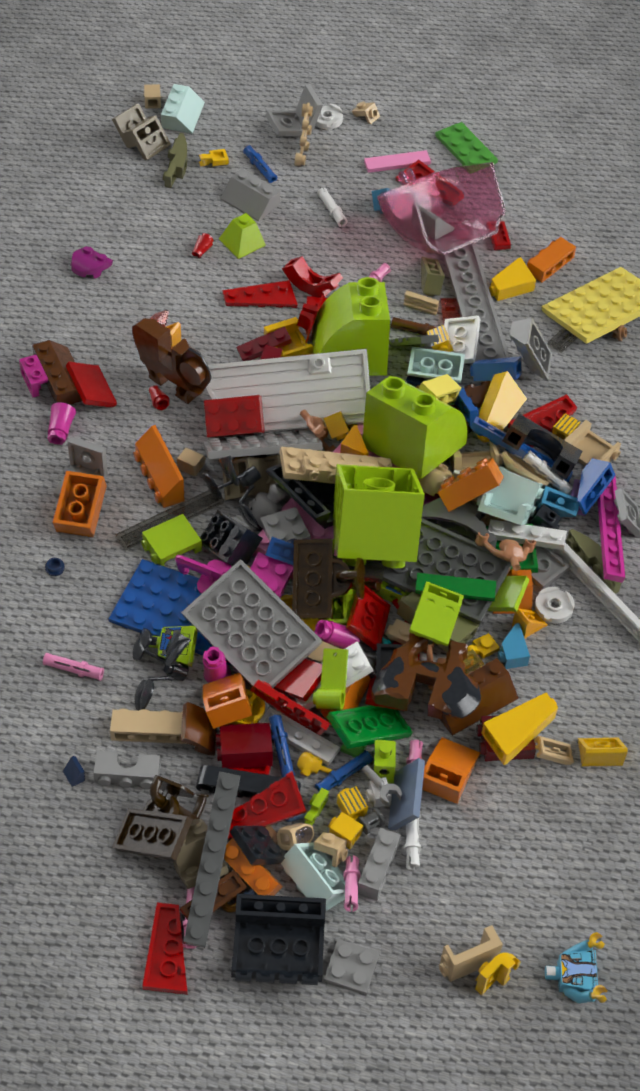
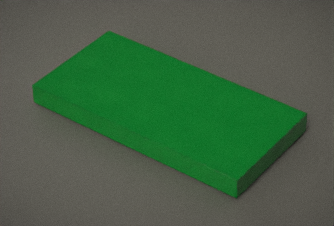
[327,705,413,749]

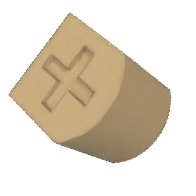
[177,448,206,476]

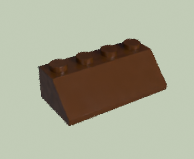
[32,340,82,405]
[430,658,518,736]

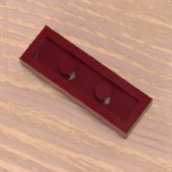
[236,326,292,361]

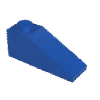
[577,458,616,515]

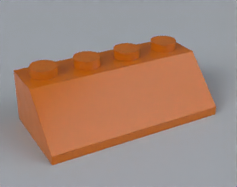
[133,425,185,508]

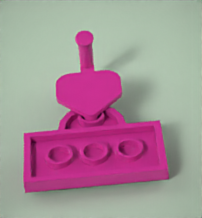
[175,552,293,598]

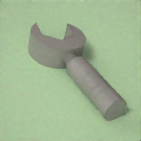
[362,765,402,806]

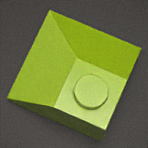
[219,213,266,259]

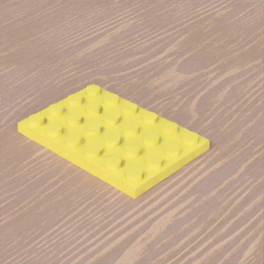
[542,267,640,344]

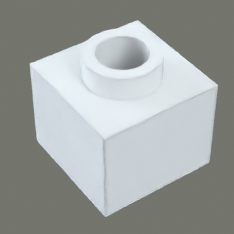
[366,777,392,808]

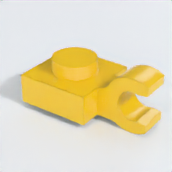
[199,149,229,167]
[466,633,500,660]

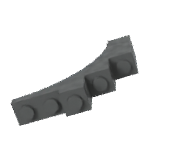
[422,498,497,549]

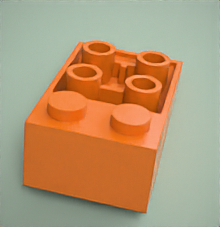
[203,673,253,729]
[422,737,480,804]

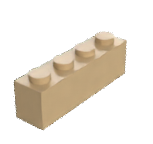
[110,708,187,744]

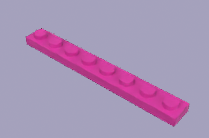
[597,476,625,583]

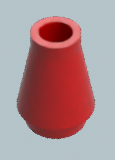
[192,233,214,258]
[149,385,170,410]

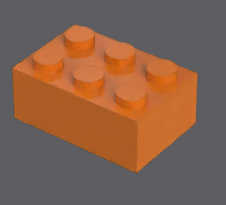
[438,457,504,512]
[53,470,107,538]

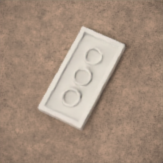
[295,641,374,710]

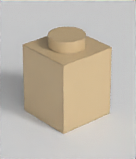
[144,84,161,108]

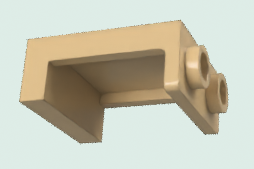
[565,420,621,466]
[450,442,502,472]
[439,925,503,982]

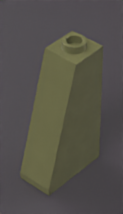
[397,592,479,652]

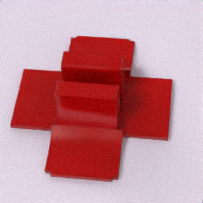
[296,295,324,344]

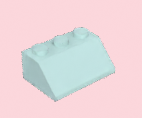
[161,84,205,134]
[407,347,465,383]
[281,842,345,911]

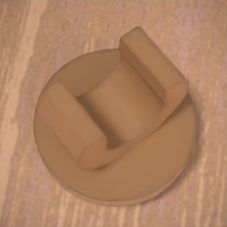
[611,325,627,341]

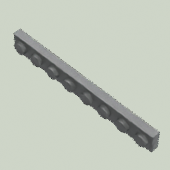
[183,771,241,948]

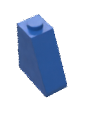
[470,356,522,381]

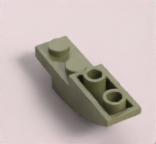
[163,132,188,188]
[566,529,622,594]

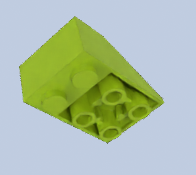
[409,581,464,646]

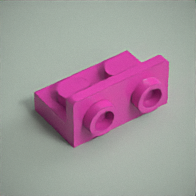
[19,355,48,398]

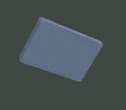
[388,758,425,831]

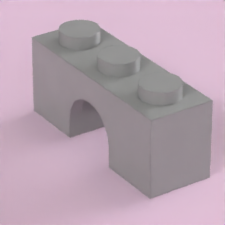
[93,751,161,789]
[358,828,401,901]

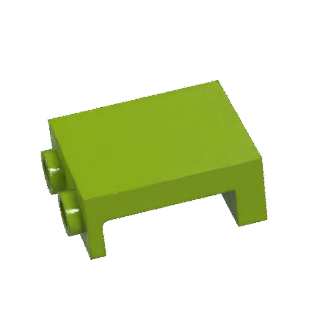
[141,514,202,567]

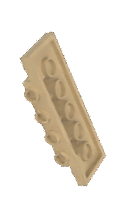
[279,447,392,484]

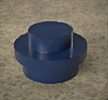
[45,557,65,576]

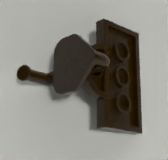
[292,539,381,619]
[112,775,209,861]

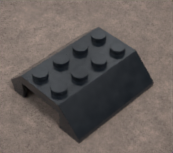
[266,450,335,529]
[231,894,326,985]

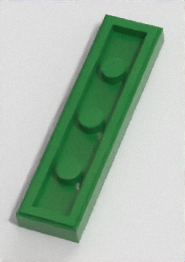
[415,573,497,602]

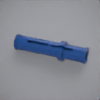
[243,145,278,183]
[269,715,295,777]
[315,750,373,792]

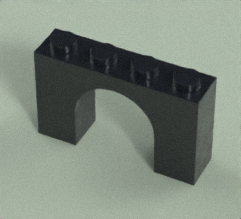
[502,414,583,480]

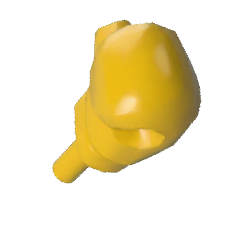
[297,752,332,776]

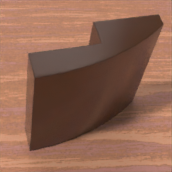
[180,702,217,756]

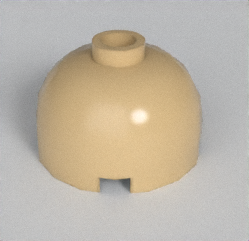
[418,463,453,496]

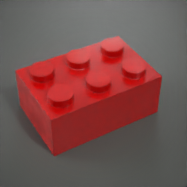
[204,395,265,438]

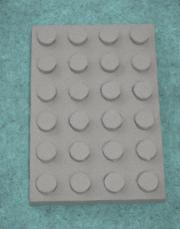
[203,430,323,459]
[181,559,323,688]

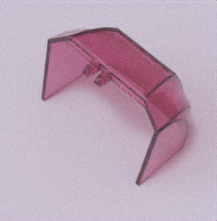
[377,162,506,255]

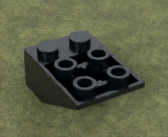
[200,510,263,566]

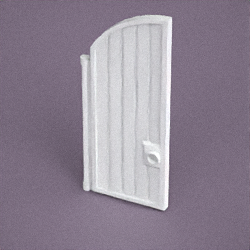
[206,349,370,434]

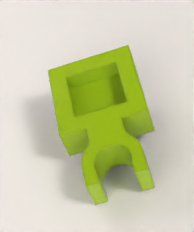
[304,788,329,826]

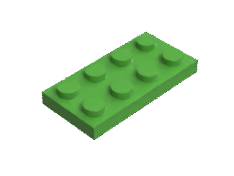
[435,122,498,174]

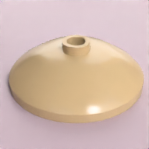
[501,451,550,487]

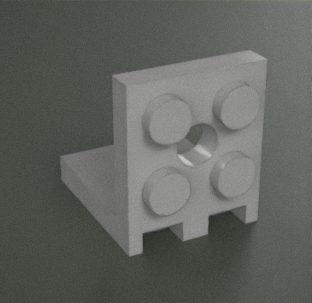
[265,85,323,137]
[54,437,108,498]

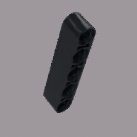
[196,765,301,799]

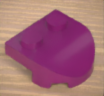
[70,246,113,278]

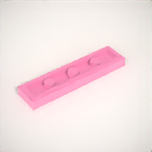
[364,150,431,173]

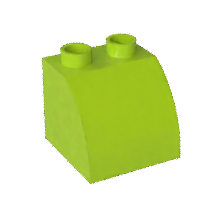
[312,277,390,376]
[362,376,467,479]
[333,464,424,568]

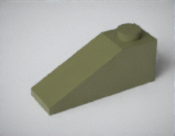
[421,257,445,297]

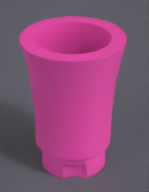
[47,403,76,445]
[314,620,360,649]
[203,647,231,683]

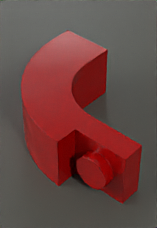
[282,256,343,297]

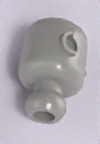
[248,483,287,528]

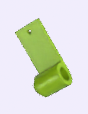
[312,648,349,710]

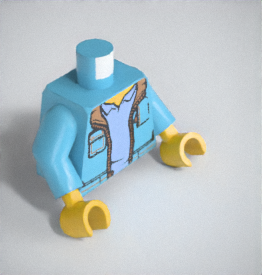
[545,932,608,1004]

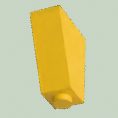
[489,257,536,301]

